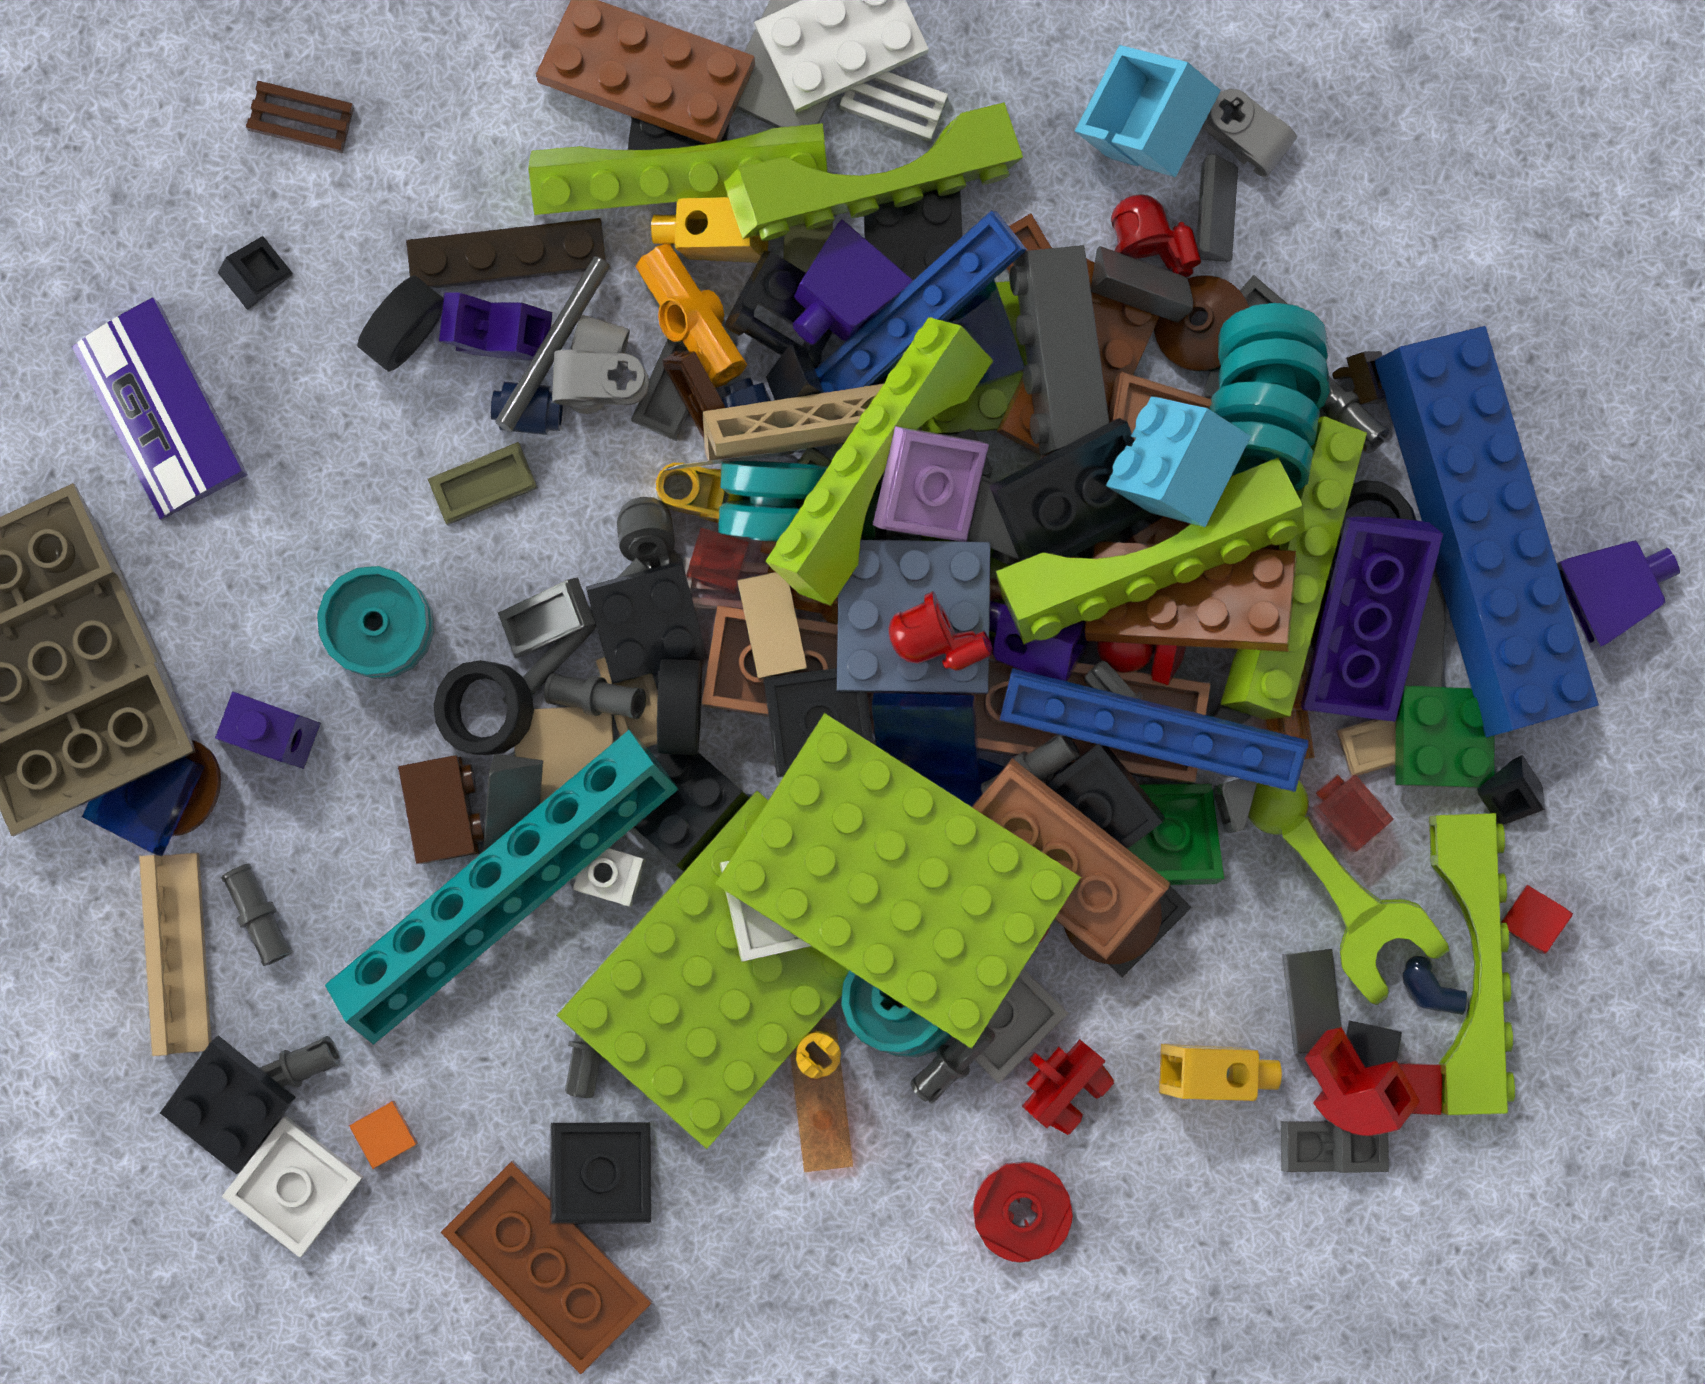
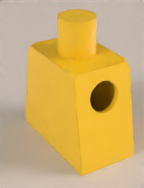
[651,197,769,263]
[1159,1044,1282,1101]

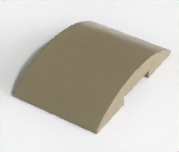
[0,483,195,837]

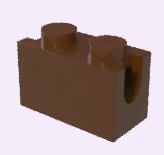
[398,755,485,864]

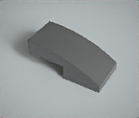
[1281,1121,1389,1173]

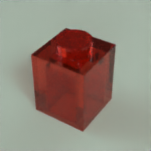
[686,528,750,595]
[1312,774,1394,852]

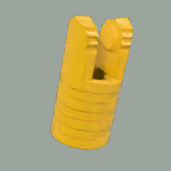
[796,1031,841,1079]

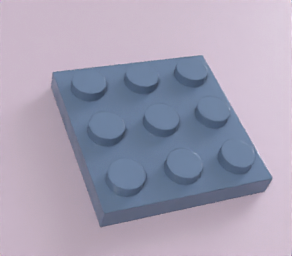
[836,540,990,694]

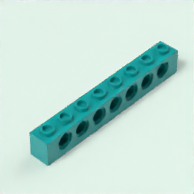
[325,730,678,1045]

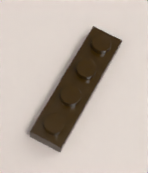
[406,218,606,289]

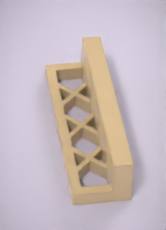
[703,384,883,464]
[139,853,211,1056]

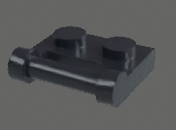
[725,250,833,369]

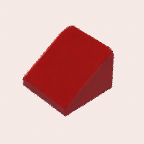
[1500,885,1573,954]

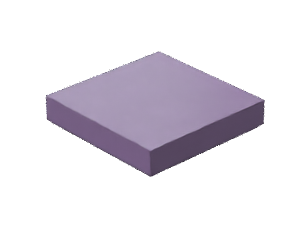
[873,426,989,542]

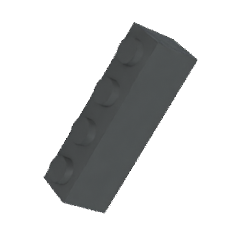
[1009,245,1109,456]

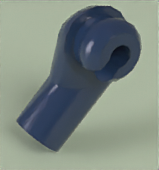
[1402,956,1467,1015]

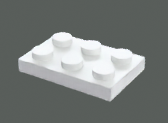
[754,0,929,114]

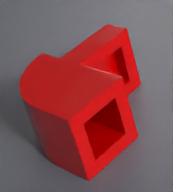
[1304,1027,1420,1136]

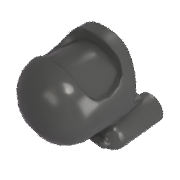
[617,497,683,569]

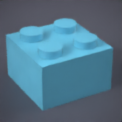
[1075,45,1221,177]
[1106,396,1251,527]

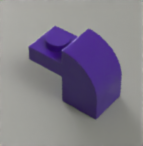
[439,292,553,360]

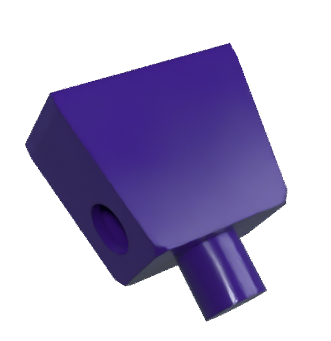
[792,219,913,344]
[1557,540,1680,650]
[989,600,1090,681]
[215,691,321,769]

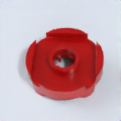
[973,1161,1073,1263]

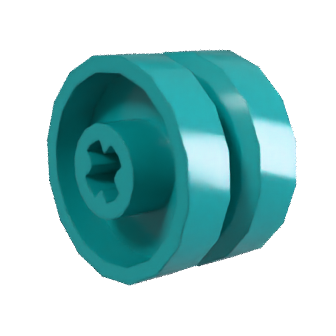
[1218,303,1330,409]
[1210,382,1320,491]
[718,461,828,542]
[317,566,434,679]
[841,970,953,1058]

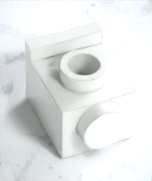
[572,848,646,907]

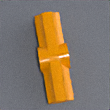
[635,244,748,388]

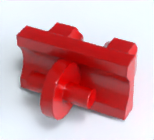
[1022,1039,1114,1135]

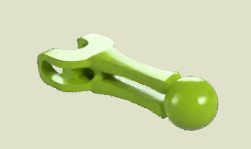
[1248,781,1450,1005]

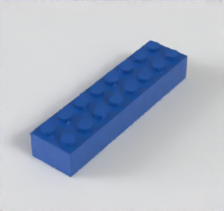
[1374,326,1599,738]

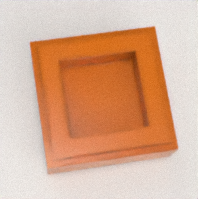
[349,1101,418,1169]

